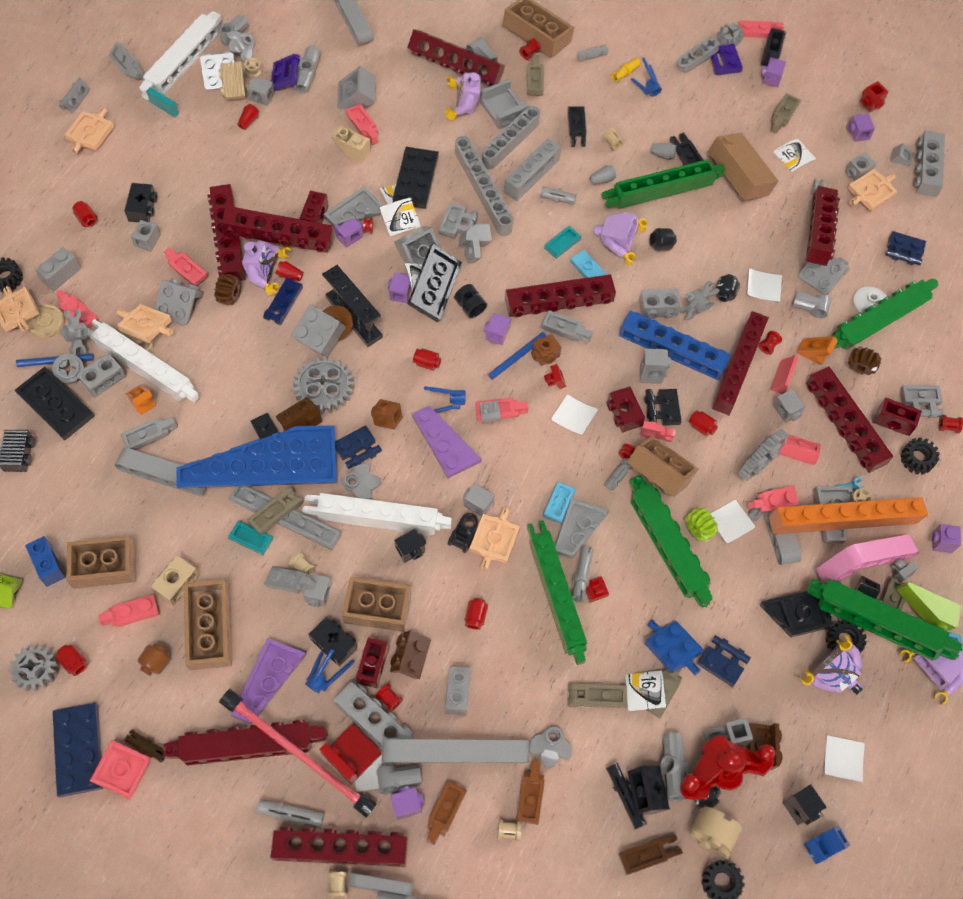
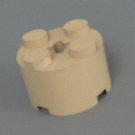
[689,807,742,858]

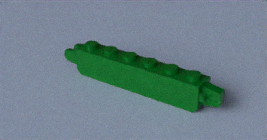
[601,160,726,209]
[833,278,939,350]
[629,475,713,608]
[527,520,587,665]
[807,579,963,661]

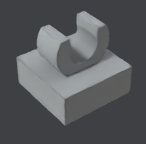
[479,401,501,423]
[891,558,919,582]

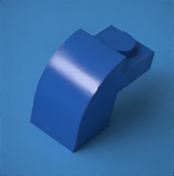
[804,825,850,864]

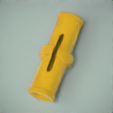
[611,57,641,83]

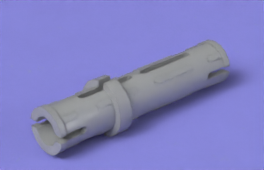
[572,545,593,603]
[257,799,324,827]

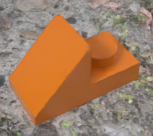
[797,336,838,365]
[125,384,156,415]

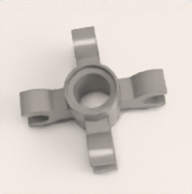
[679,281,719,320]
[60,309,91,355]

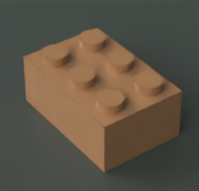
[627,436,699,497]
[67,536,135,589]
[342,577,411,632]

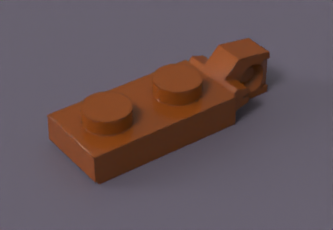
[517,761,545,825]
[427,781,467,845]

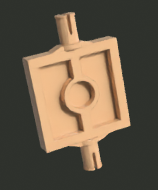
[65,107,114,154]
[848,169,898,211]
[0,287,39,332]
[117,304,173,343]
[470,507,520,570]

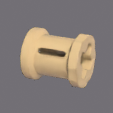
[603,127,625,150]
[289,553,316,577]
[498,820,521,842]
[327,872,347,898]

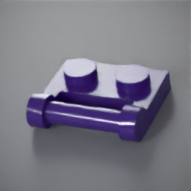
[709,44,743,75]
[271,54,301,91]

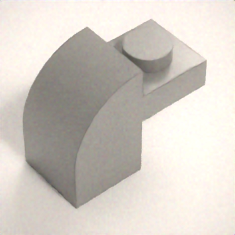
[459,224,492,263]
[703,718,753,746]

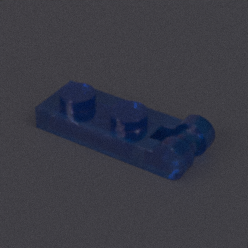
[263,278,303,325]

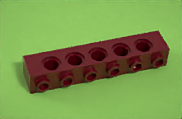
[407,29,505,86]
[207,184,246,281]
[805,185,840,266]
[221,205,332,253]
[505,274,616,317]
[712,311,769,416]
[806,366,894,473]
[270,827,408,867]

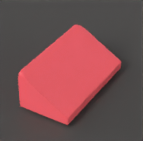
[770,355,798,394]
[779,434,821,465]

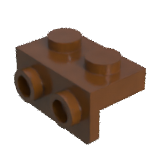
[276,397,323,431]
[390,631,431,680]
[747,723,783,770]

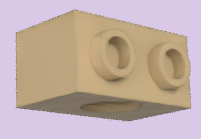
[151,555,200,607]

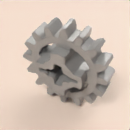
[9,645,58,691]

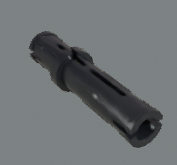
[606,763,647,830]

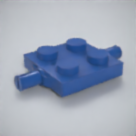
[644,619,704,676]

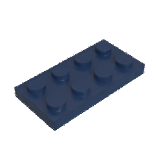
[52,702,103,798]

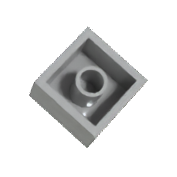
[291,304,346,358]

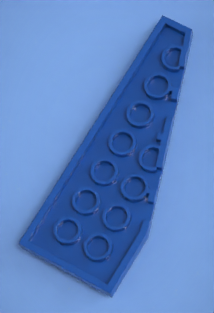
[176,425,337,489]

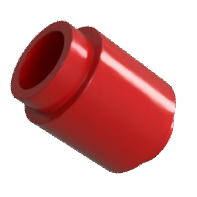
[72,201,97,227]
[413,348,441,371]
[689,410,718,437]
[464,598,488,630]
[56,645,87,676]

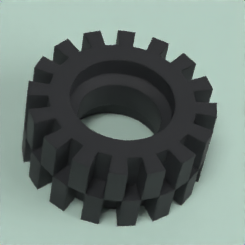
[0,257,23,293]
[901,437,940,475]
[826,620,867,653]
[701,860,745,899]

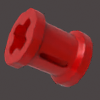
[519,38,541,60]
[758,331,782,355]
[938,414,963,434]
[375,683,403,712]

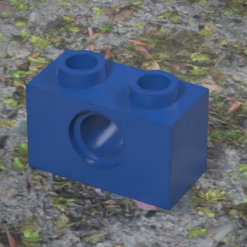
[25,536,66,587]

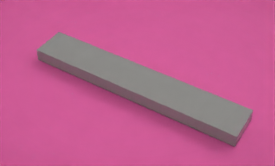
[229,486,342,551]

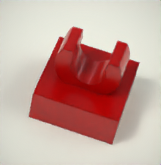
[544,364,567,389]
[585,576,609,603]

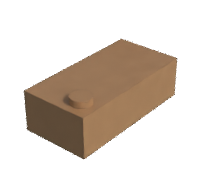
[502,0,574,57]
[708,133,779,201]
[183,579,232,670]

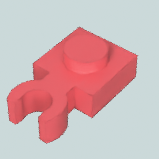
[640,421,676,442]

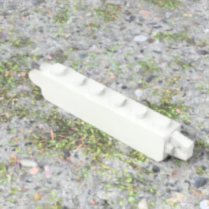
[140,11,222,100]
[88,319,199,403]
[302,493,452,535]

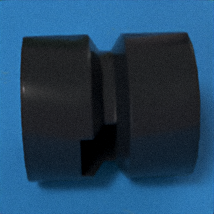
[454,284,487,318]

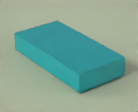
[146,87,179,118]
[544,226,581,259]
[228,521,273,556]

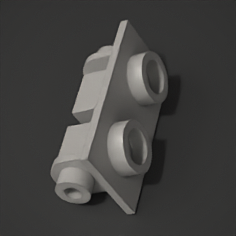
[59,77,90,114]

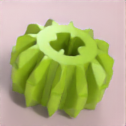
[685,507,718,542]

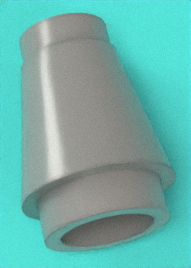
[651,143,677,160]
[589,165,616,185]

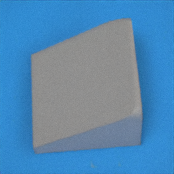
[890,144,913,167]

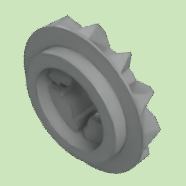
[718,23,744,45]
[53,354,84,384]

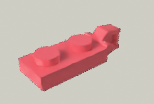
[738,20,784,38]
[345,103,378,145]
[164,248,208,286]
[55,289,99,328]
[475,398,528,422]
[748,485,799,512]
[98,594,159,627]

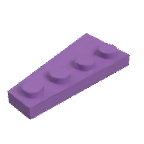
[412,406,482,478]
[231,638,306,725]

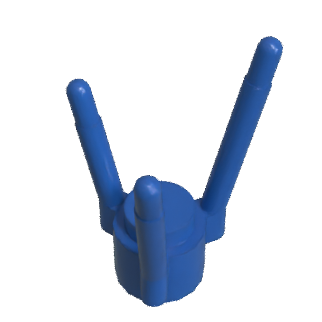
[631,57,662,97]
[424,386,466,413]
[305,649,354,694]

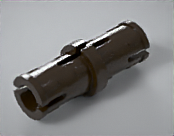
[125,729,165,763]

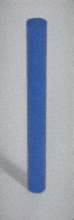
[488,332,546,380]
[16,353,94,367]

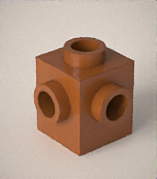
[531,334,562,366]
[371,399,403,430]

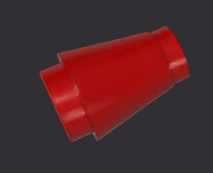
[237,104,259,130]
[275,261,304,282]

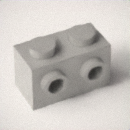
[36,247,81,291]

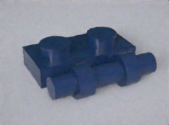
[886,231,926,266]
[335,425,382,469]
[697,635,751,687]

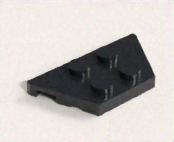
[760,591,832,638]

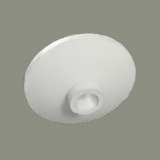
[853,286,887,315]

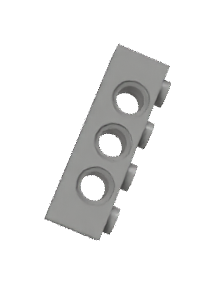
[914,130,945,197]
[504,138,561,201]
[334,681,413,748]

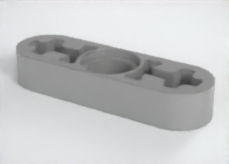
[677,37,719,72]
[348,873,414,896]

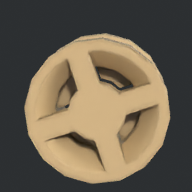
[244,57,262,79]
[849,488,873,502]

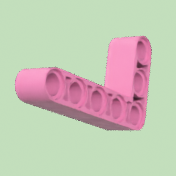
[815,535,919,583]

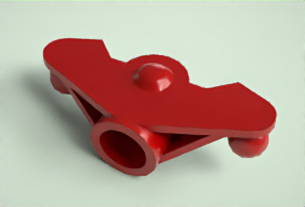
[680,736,775,800]

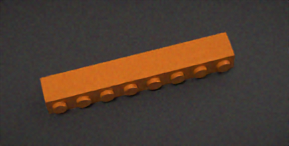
[769,497,928,535]

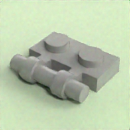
[439,202,478,238]
[901,385,944,418]

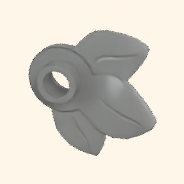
[226,30,255,62]
[342,464,382,500]
[529,726,572,769]

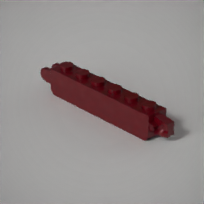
[163,720,328,766]

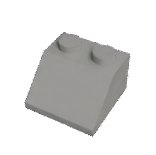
[337,66,375,109]
[394,226,441,264]

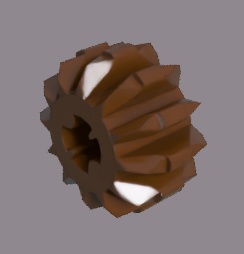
[214,274,241,305]
[848,346,882,375]

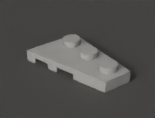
[324,187,384,228]
[814,486,853,543]
[555,499,609,559]

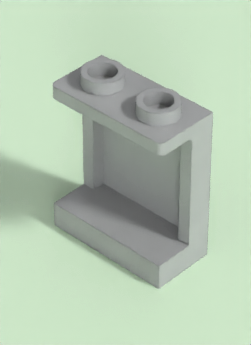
[480,79,529,129]

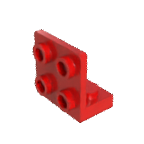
[319,724,382,785]

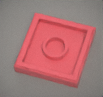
[90,740,151,799]

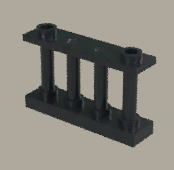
[322,265,383,347]

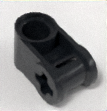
[447,513,478,553]

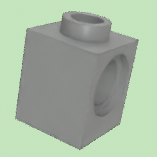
[247,77,275,105]
[845,152,876,181]
[131,220,160,252]
[773,389,805,423]
[463,484,495,516]
[303,573,332,607]

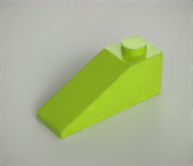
[896,582,961,631]

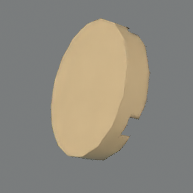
[26,304,65,339]

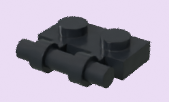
[644,389,682,426]

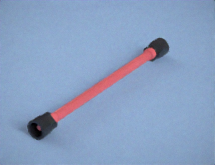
[219,688,377,818]

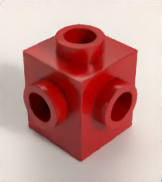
[860,81,889,112]

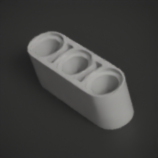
[765,510,801,565]

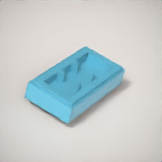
[570,250,606,278]
[543,482,575,524]

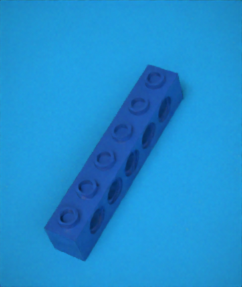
[619,310,731,381]

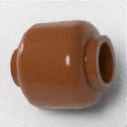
[137,643,170,676]

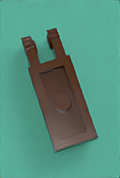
[618,835,683,876]

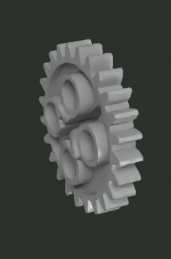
[293,356,354,414]
[738,429,789,481]

